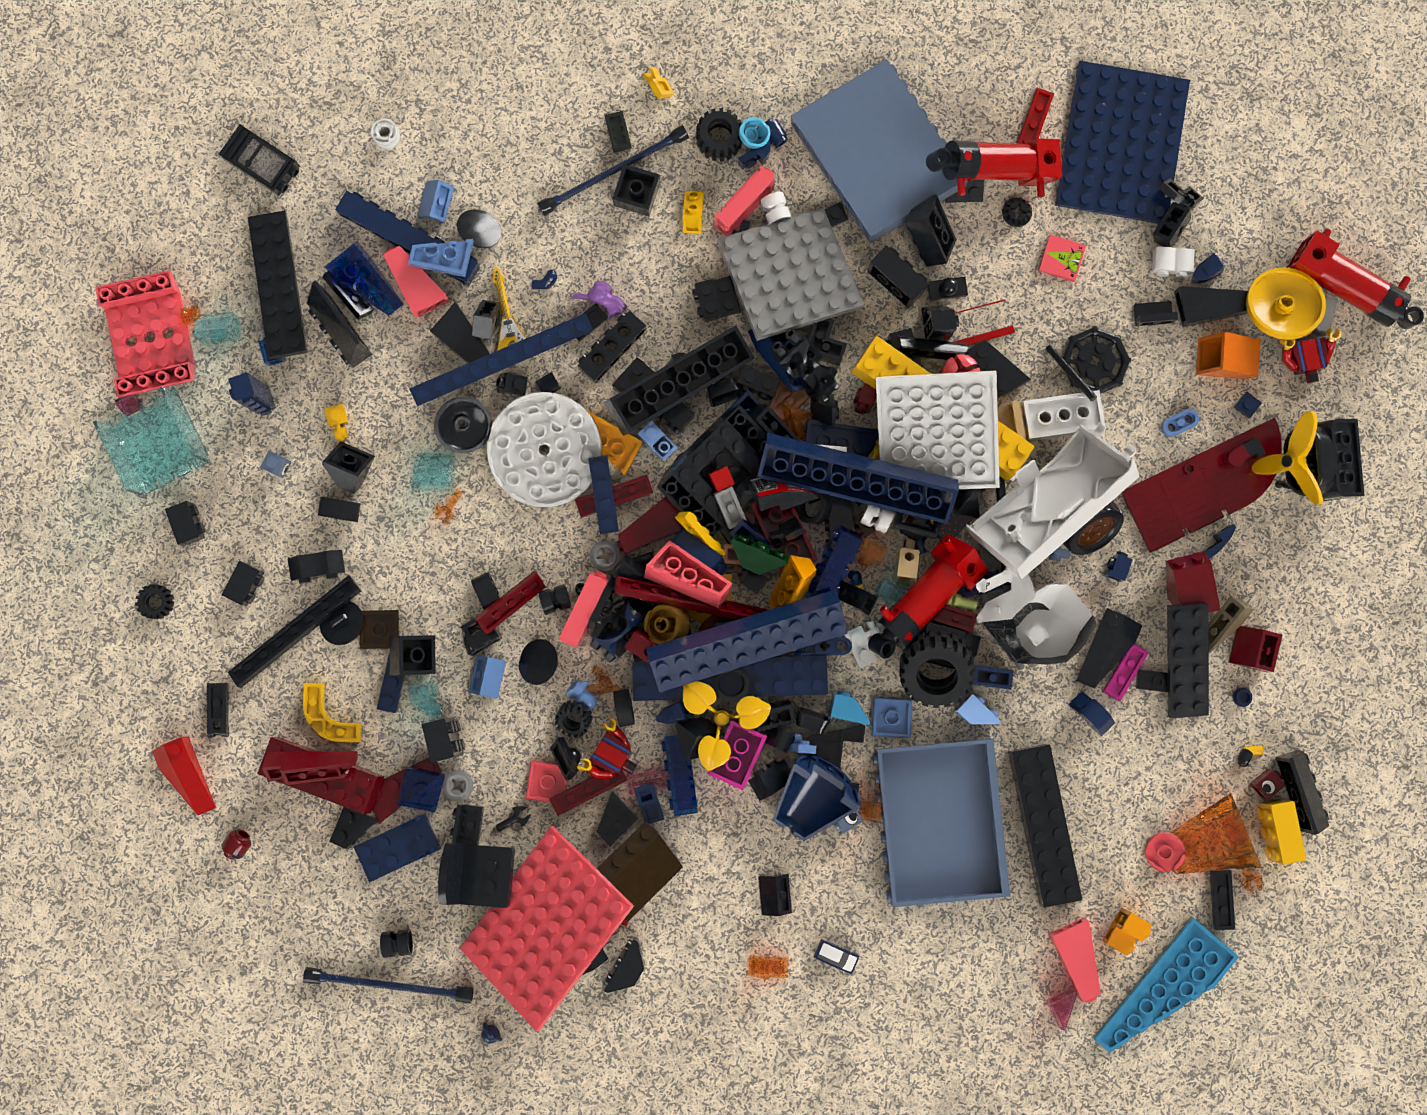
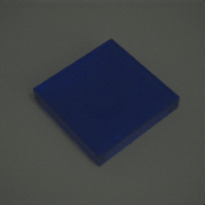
[397,766,445,812]

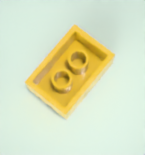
[1256,799,1307,865]

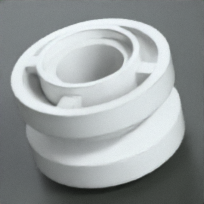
[371,119,400,149]

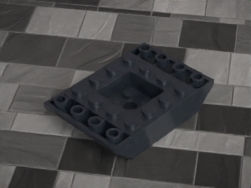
[657,405,767,538]

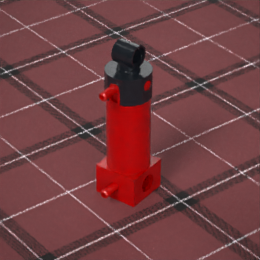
[926,138,1062,198]
[1287,228,1424,329]
[868,534,988,659]

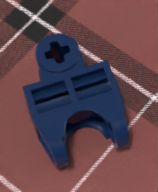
[794,637,852,656]

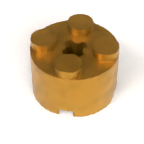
[644,605,690,644]

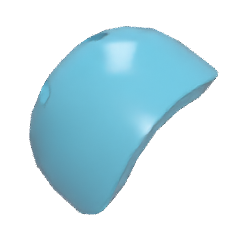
[739,117,770,149]

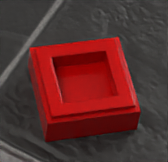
[708,466,735,492]

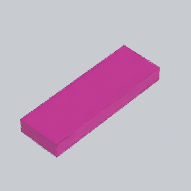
[1102,644,1149,702]

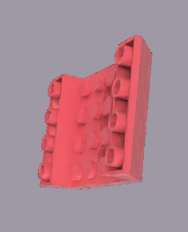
[95,270,196,398]

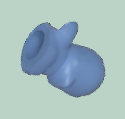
[566,680,597,711]

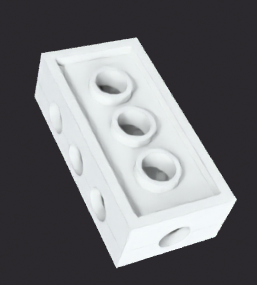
[1020,390,1105,442]

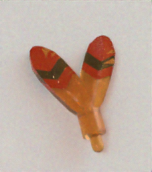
[585,666,621,695]

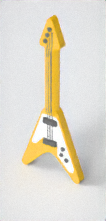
[493,267,526,351]

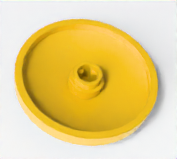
[1246,267,1326,340]

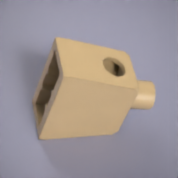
[892,539,920,587]

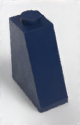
[671,528,727,575]

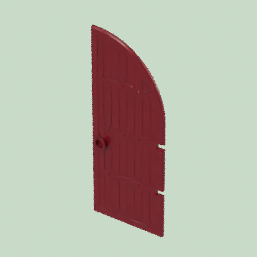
[1121,417,1282,553]

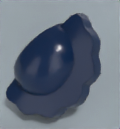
[481,1022,502,1044]

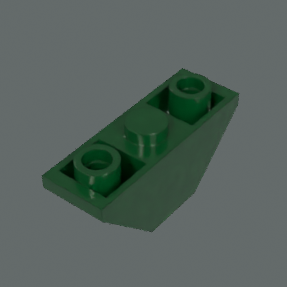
[731,534,789,575]

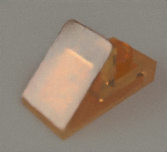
[780,401,813,440]
[748,955,789,980]

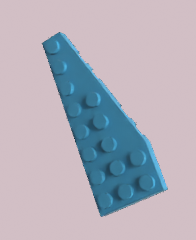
[1093,917,1239,1053]

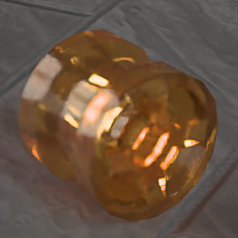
[180,305,202,326]

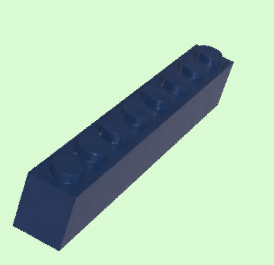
[335,190,480,286]

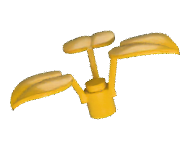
[683,681,771,771]

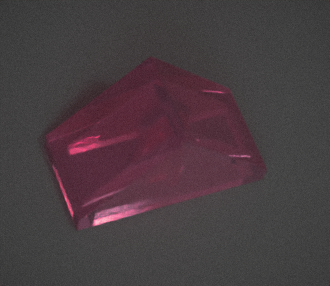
[1045,989,1078,1031]

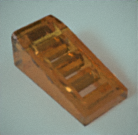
[861,800,882,823]

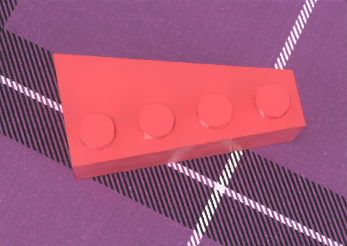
[644,540,733,608]

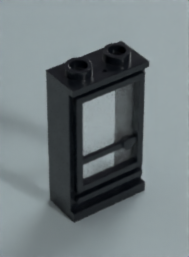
[219,124,300,196]

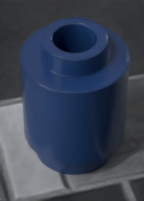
[765,118,788,148]

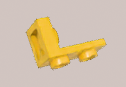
[683,191,703,234]

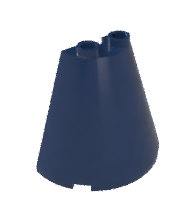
[772,755,861,841]

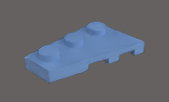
[408,239,474,277]

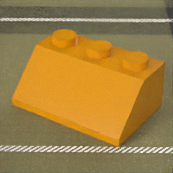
[768,555,817,609]

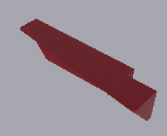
[262,751,358,785]

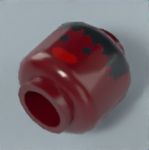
[221,829,251,859]

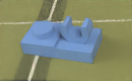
[787,733,816,754]

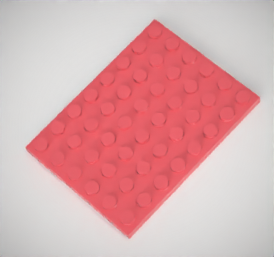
[460,827,634,1031]

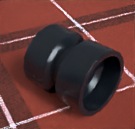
[538,584,572,615]
[380,929,413,958]

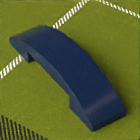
[1186,524,1236,559]

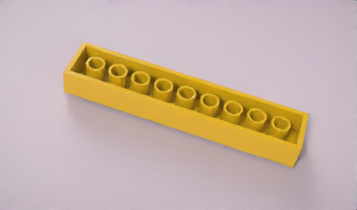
[850,335,1035,481]

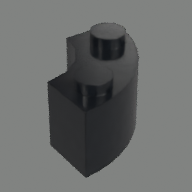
[288,550,345,584]

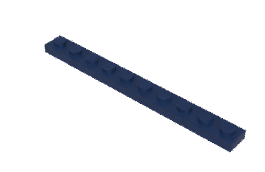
[409,313,593,407]

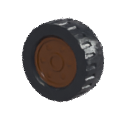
[1063,500,1124,555]

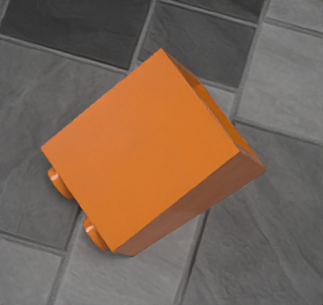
[1196,332,1260,379]

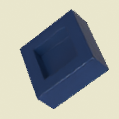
[1234,391,1262,419]

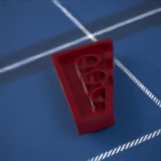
[372,757,442,824]

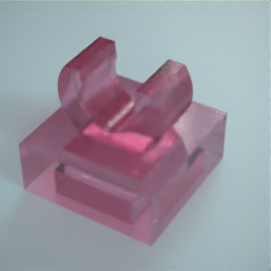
[115,394,144,417]

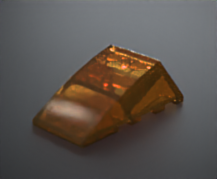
[1169,793,1262,874]

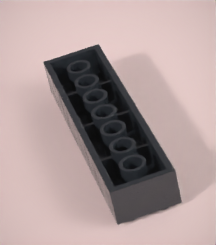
[604,325,755,436]
[1008,744,1082,908]

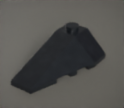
[1076,608,1143,688]

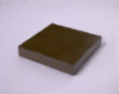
[360,610,399,649]

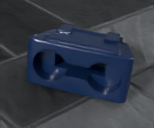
[1191,252,1225,284]
[656,701,694,724]

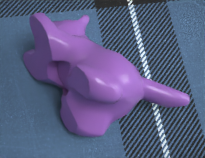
[572,281,628,318]

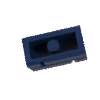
[973,665,1014,690]

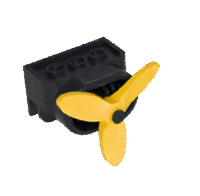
[1252,411,1365,505]

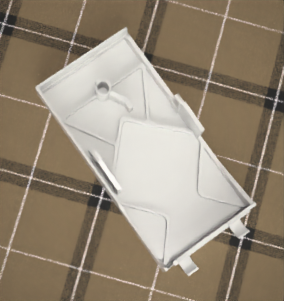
[966,422,1140,579]

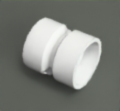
[760,192,792,224]
[860,505,895,534]

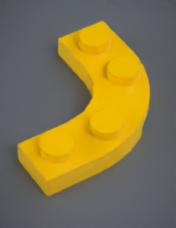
[303,683,362,743]

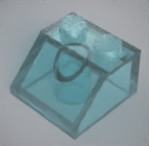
[192,312,242,345]
[412,453,456,492]

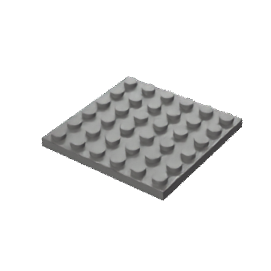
[717,208,865,341]

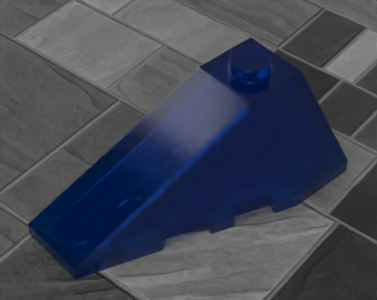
[325,241,404,316]

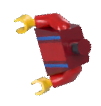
[1280,328,1342,384]
[577,718,637,779]

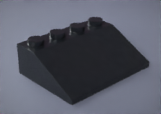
[307,280,373,367]

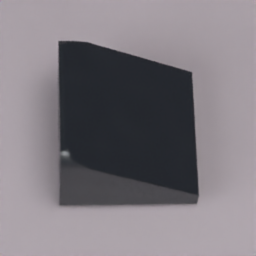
[535,372,561,393]

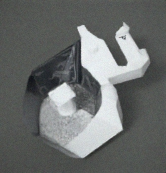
[976,567,1097,665]

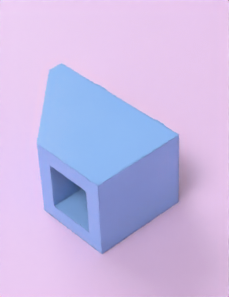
[638,421,678,462]
[954,694,1001,724]

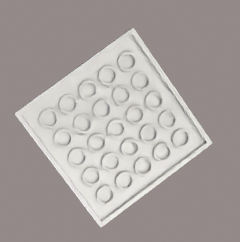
[876,371,1000,489]

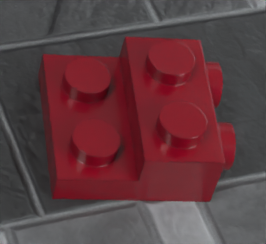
[853,383,877,414]

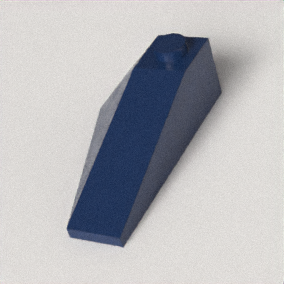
[748,329,806,392]

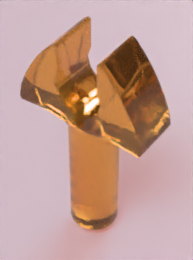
[435,490,462,523]
[1237,857,1263,894]

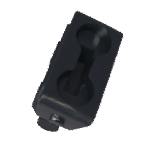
[460,618,502,656]

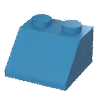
[828,691,870,725]

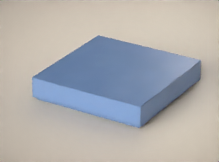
[872,697,913,738]

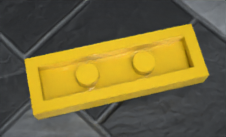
[675,512,725,556]

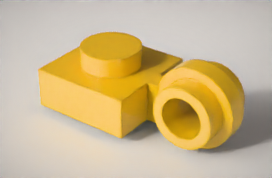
[324,404,349,441]

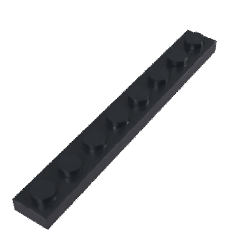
[228,575,362,688]

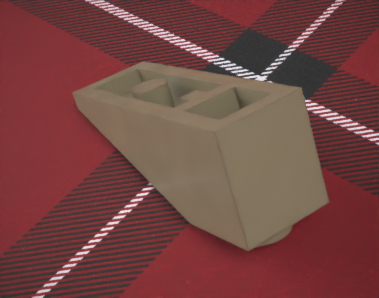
[1209,596,1254,653]

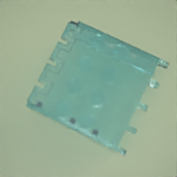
[93,387,210,496]

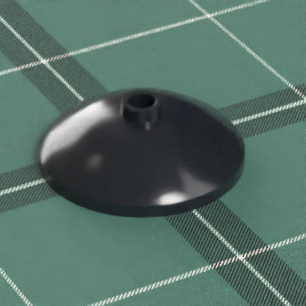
[434,397,492,453]

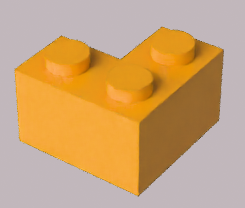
[1102,907,1152,956]

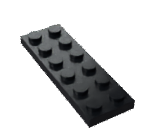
[1167,602,1209,719]

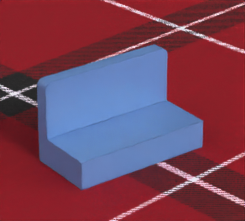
[417,180,454,223]
[468,655,506,698]

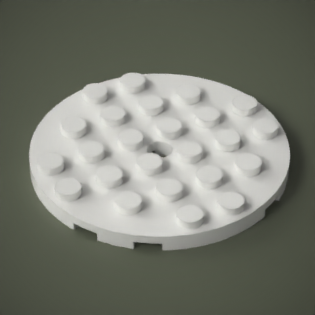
[487,392,602,507]

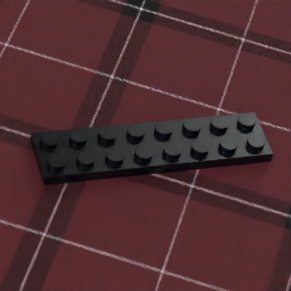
[248,210,308,360]

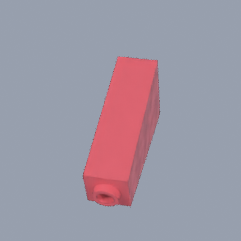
[383,246,450,318]
[558,571,610,648]
[1049,917,1101,1003]

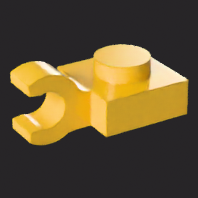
[644,67,674,99]

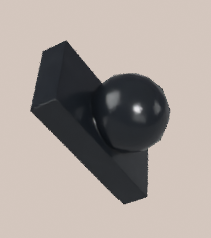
[928,277,968,301]
[550,737,582,781]

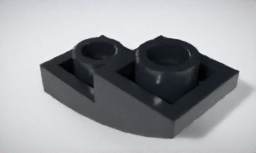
[318,497,361,522]

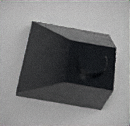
[322,441,375,494]

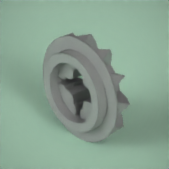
[590,541,620,571]
[442,770,474,801]

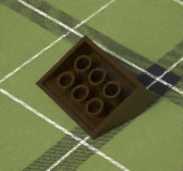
[596,821,683,922]

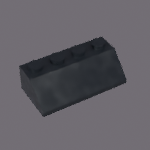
[1275,750,1329,835]

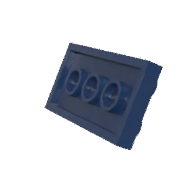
[804,420,879,457]
[354,813,441,882]

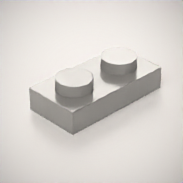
[713,486,747,529]

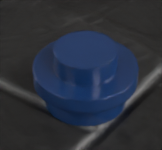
[1232,688,1252,707]

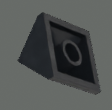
[675,717,722,761]

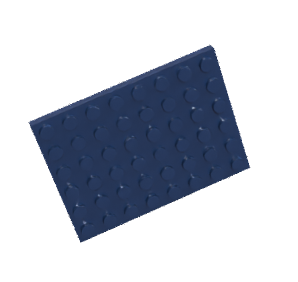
[1055,61,1190,224]

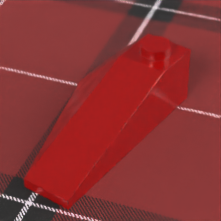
[152,736,216,816]

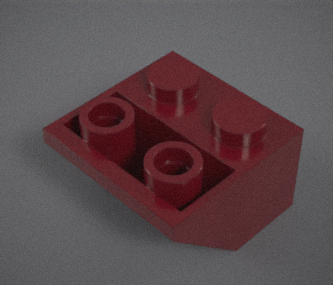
[1228,626,1282,673]

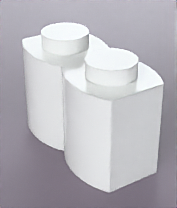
[1152,247,1195,278]

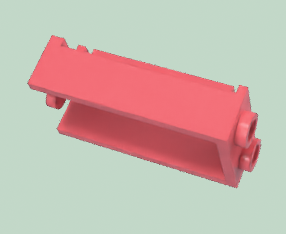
[714,165,775,236]

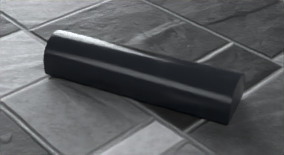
[892,336,969,360]

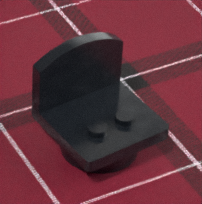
[438,843,515,908]

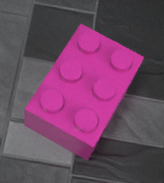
[707,720,767,790]

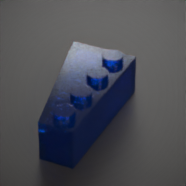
[806,525,863,598]
[661,734,698,816]

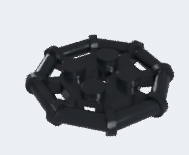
[1063,326,1131,394]

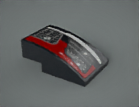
[747,475,817,511]

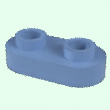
[1161,409,1199,437]

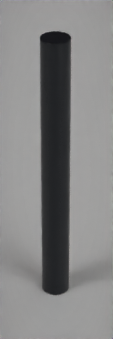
[1045,344,1097,402]

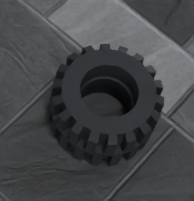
[696,108,742,162]

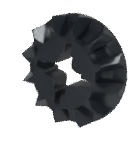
[1002,197,1032,227]

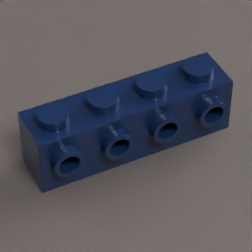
[228,372,276,416]

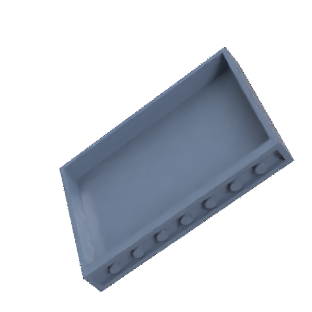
[791,59,968,243]
[873,738,1010,907]

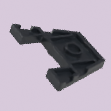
[803,725,865,792]

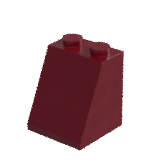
[1166,551,1220,613]

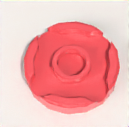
[1145,832,1185,872]

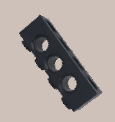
[577,310,647,384]

